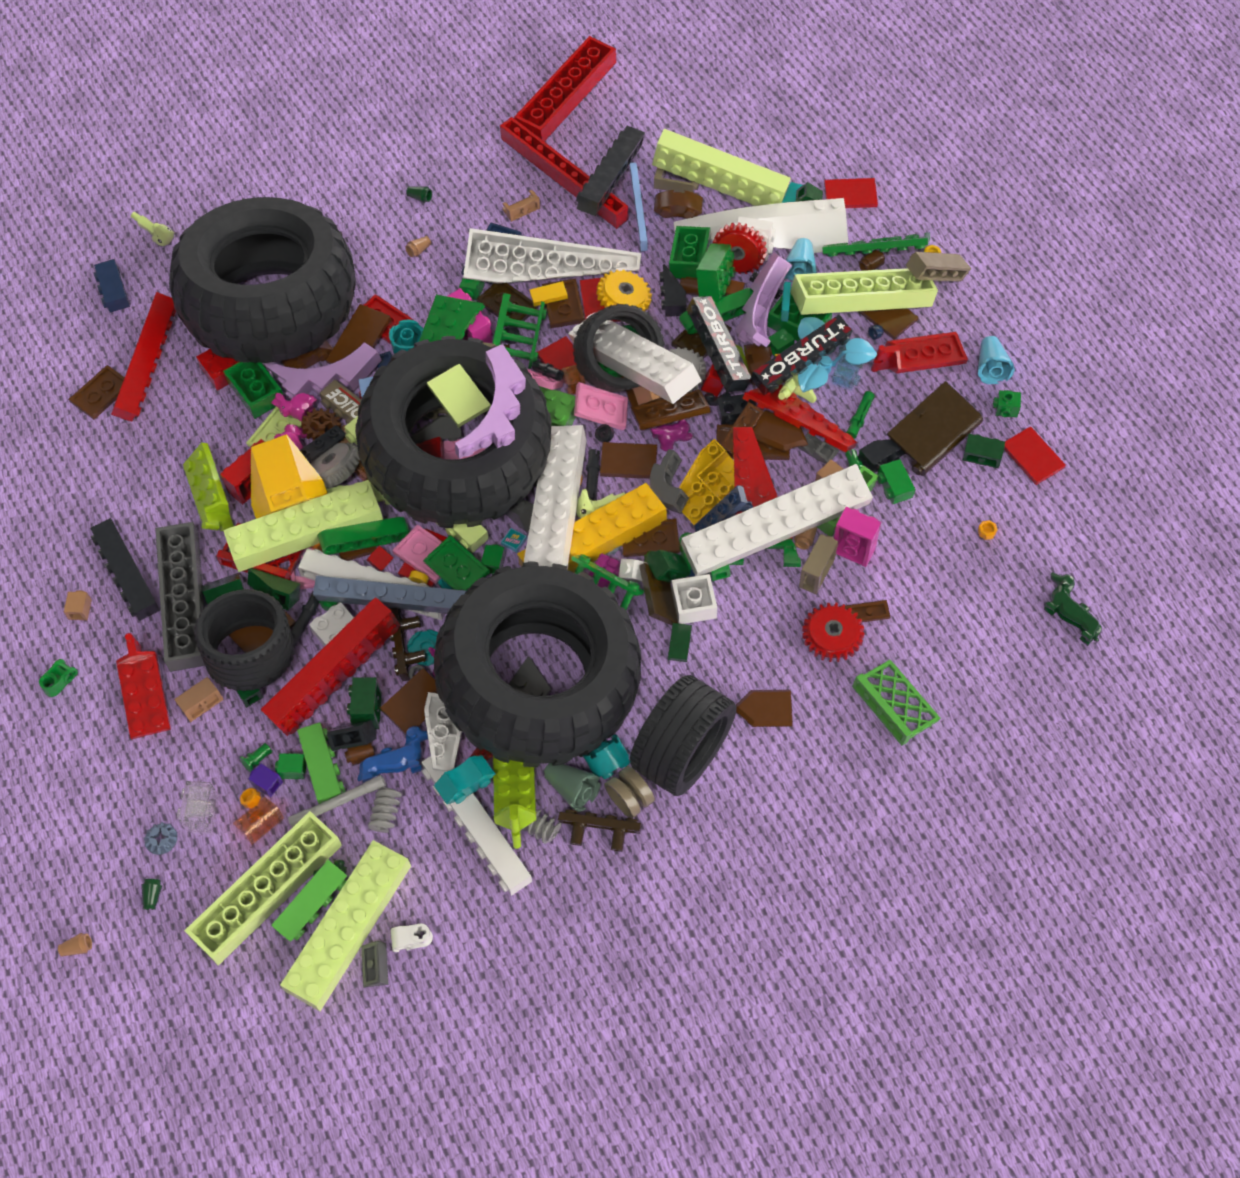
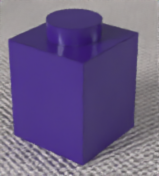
[248,763,283,798]

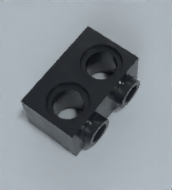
[717,394,756,425]

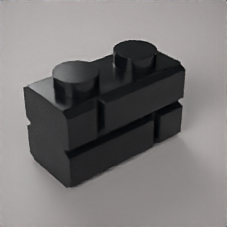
[327,720,377,751]

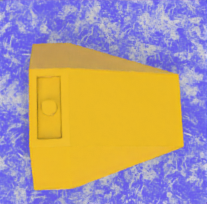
[251,434,328,519]
[679,438,734,525]

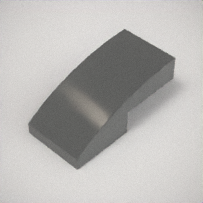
[798,432,839,464]

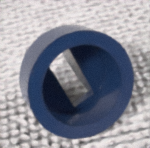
[868,325,884,340]

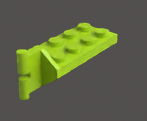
[183,442,234,532]
[493,756,536,849]

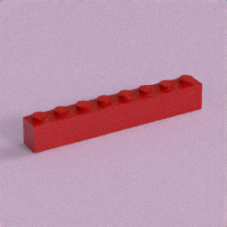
[111,292,176,422]

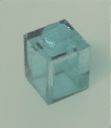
[832,361,861,391]

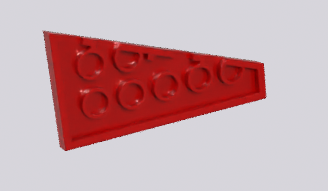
[742,384,857,452]
[733,427,793,539]

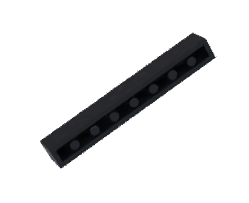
[576,125,645,216]

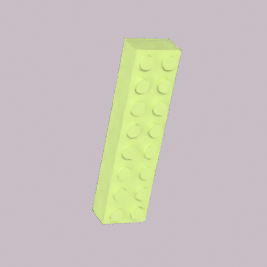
[652,129,791,206]
[790,268,938,315]
[223,480,383,572]
[184,811,342,966]
[280,840,411,1011]

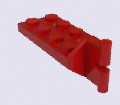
[871,332,968,374]
[116,633,171,739]

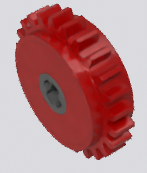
[712,222,767,274]
[802,602,865,662]

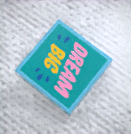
[501,528,527,553]

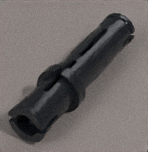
[586,449,600,501]
[291,591,319,646]

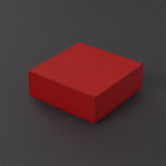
[366,545,394,572]

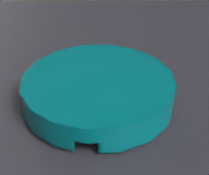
[407,630,438,666]

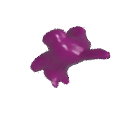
[650,419,693,452]

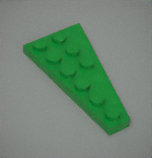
[822,232,930,256]
[419,294,485,342]

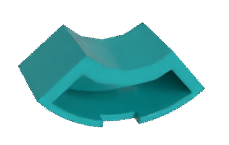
[433,755,495,804]

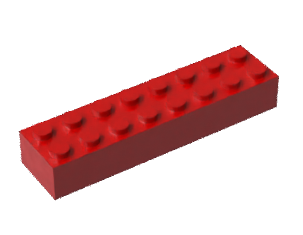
[514,36,616,142]
[260,597,401,736]

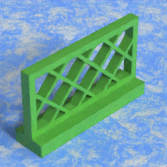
[852,660,941,746]

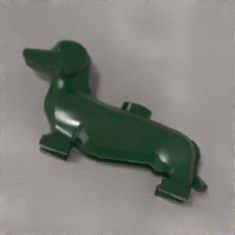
[1044,572,1102,646]

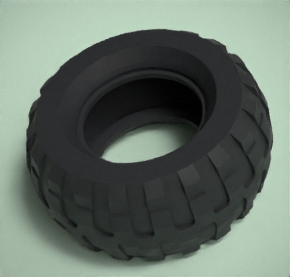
[169,197,356,363]
[355,336,551,528]
[434,562,642,767]

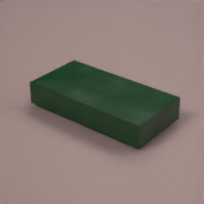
[668,623,692,662]

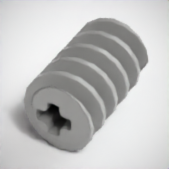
[368,787,402,833]
[522,810,561,844]

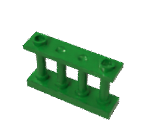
[493,293,547,369]
[571,554,644,610]

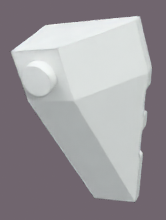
[424,692,462,772]

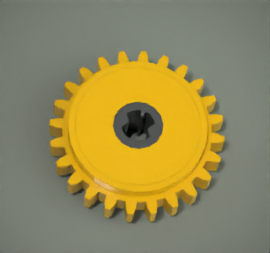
[596,269,652,311]

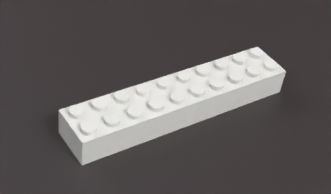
[568,312,701,404]
[524,425,587,568]
[681,464,873,576]

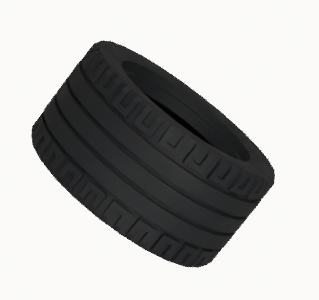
[630,675,736,796]

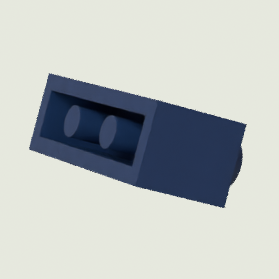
[93,259,130,313]

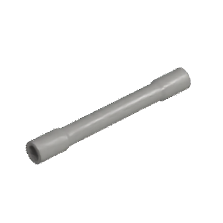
[288,775,386,828]

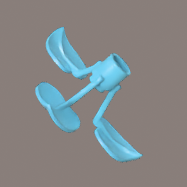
[798,317,877,393]

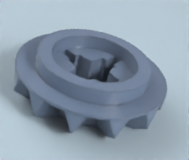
[144,822,177,855]

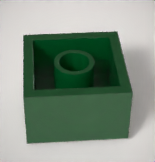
[347,677,382,729]

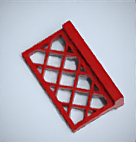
[216,523,305,580]

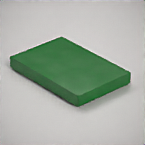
[423,535,490,591]

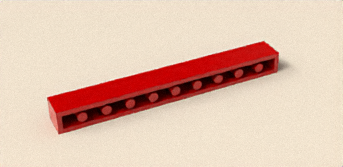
[500,117,629,229]

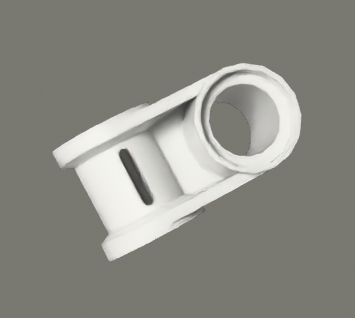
[391,924,433,952]

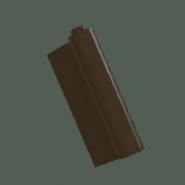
[886,381,983,476]

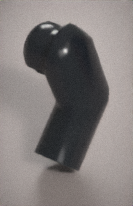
[704,392,731,406]

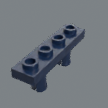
[694,486,753,532]

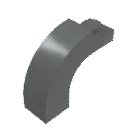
[650,449,689,514]

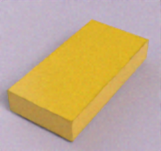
[529,281,568,307]

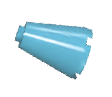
[785,238,817,283]
[977,336,1015,384]

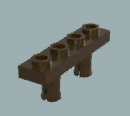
[389,608,426,682]
[558,809,642,852]

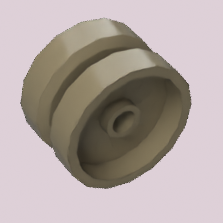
[604,766,655,818]

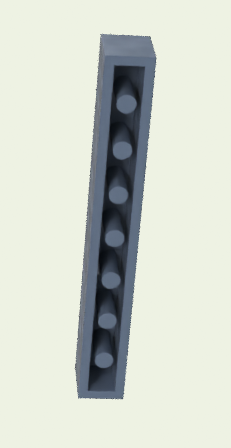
[313,576,466,614]

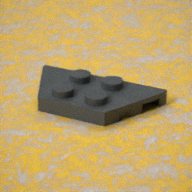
[508,657,551,696]

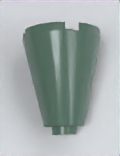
[544,763,601,812]

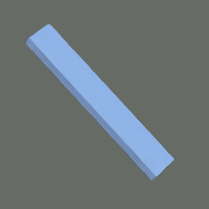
[630,163,648,251]

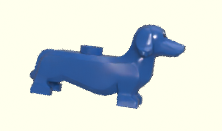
[357,726,428,783]

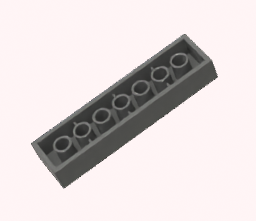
[155,522,205,672]

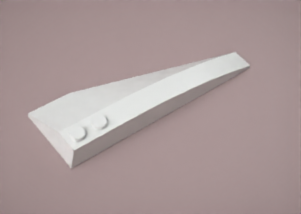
[674,198,848,253]
[463,228,641,283]

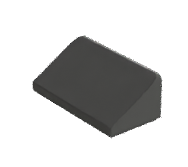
[361,941,389,988]

